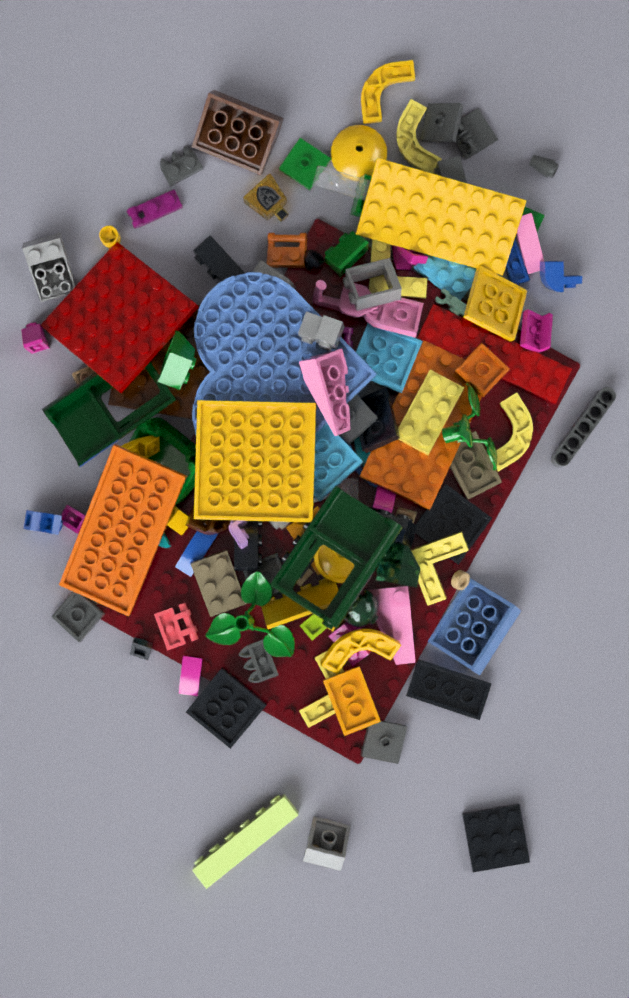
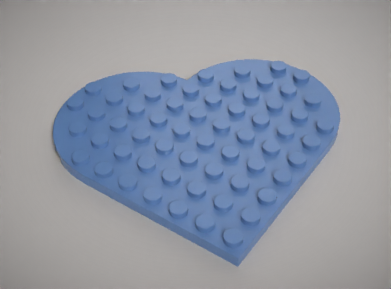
[192,272,377,434]

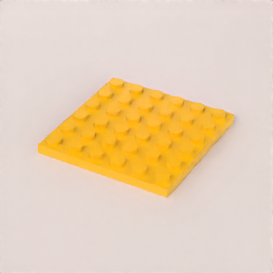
[194,400,316,522]

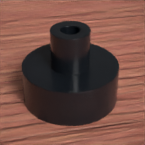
[304,250,324,270]

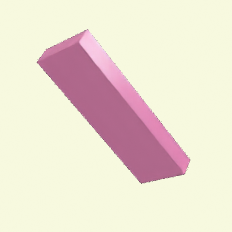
[516,213,544,274]

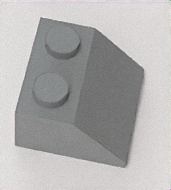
[303,816,351,871]

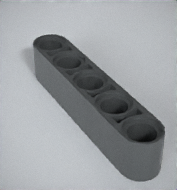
[551,387,616,467]

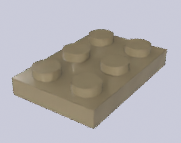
[450,431,502,500]
[190,549,247,617]

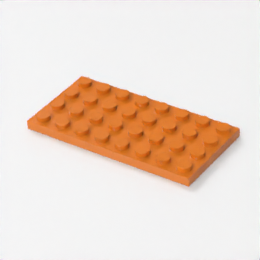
[359,340,482,510]
[59,444,187,616]

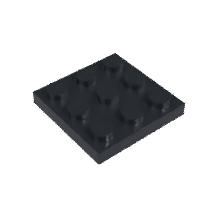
[415,484,492,565]
[186,667,267,749]
[462,803,530,873]

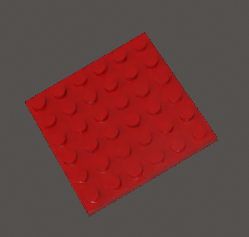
[41,242,199,393]

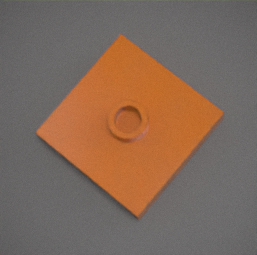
[455,343,510,397]

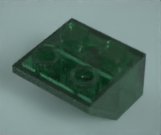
[376,543,420,588]

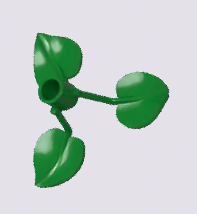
[442,383,497,471]
[205,571,295,657]

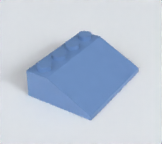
[427,578,521,675]

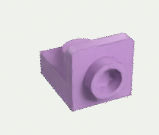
[229,520,249,550]

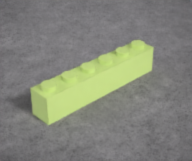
[192,794,299,889]

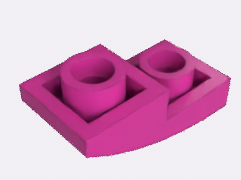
[179,656,203,696]

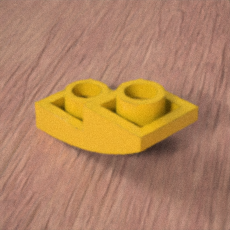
[121,435,160,458]

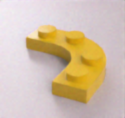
[361,60,415,124]
[320,629,401,674]

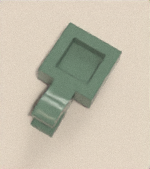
[435,289,466,316]

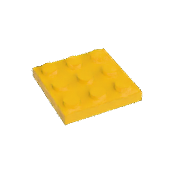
[463,266,527,342]

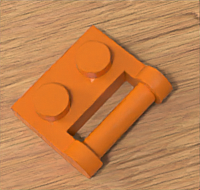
[267,233,307,268]

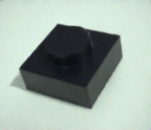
[130,637,153,660]

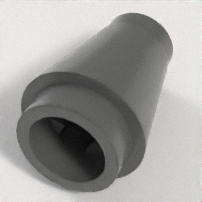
[529,155,559,178]

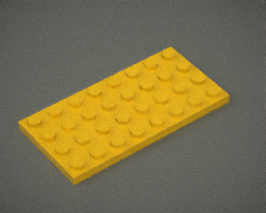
[356,158,527,276]

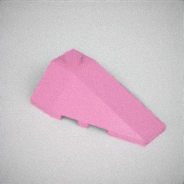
[299,348,350,436]
[368,586,415,665]

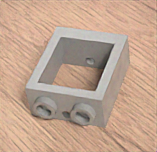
[343,258,402,311]

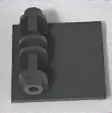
[455,108,498,160]

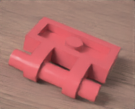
[154,603,199,651]

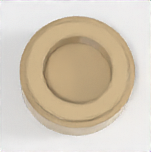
[451,570,470,590]

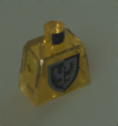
[243,173,289,222]

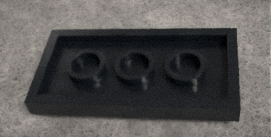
[406,659,492,720]

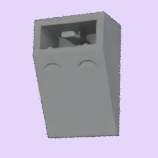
[22,233,76,302]

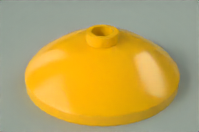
[331,125,387,182]
[314,545,354,583]

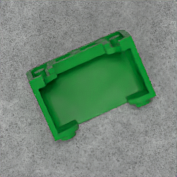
[129,417,196,504]

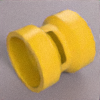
[99,226,121,249]

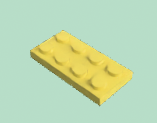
[398,369,464,455]

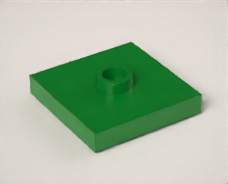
[279,138,331,191]

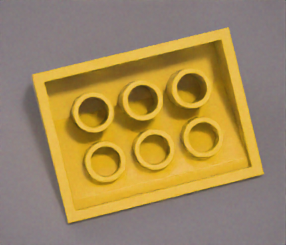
[261,578,339,629]

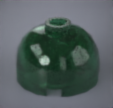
[343,588,379,628]

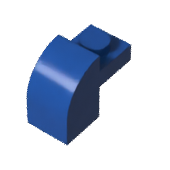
[540,261,582,292]
[23,510,63,535]

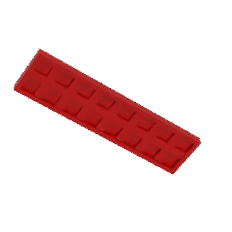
[417,304,572,404]

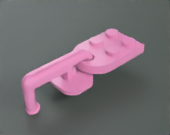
[312,280,424,338]

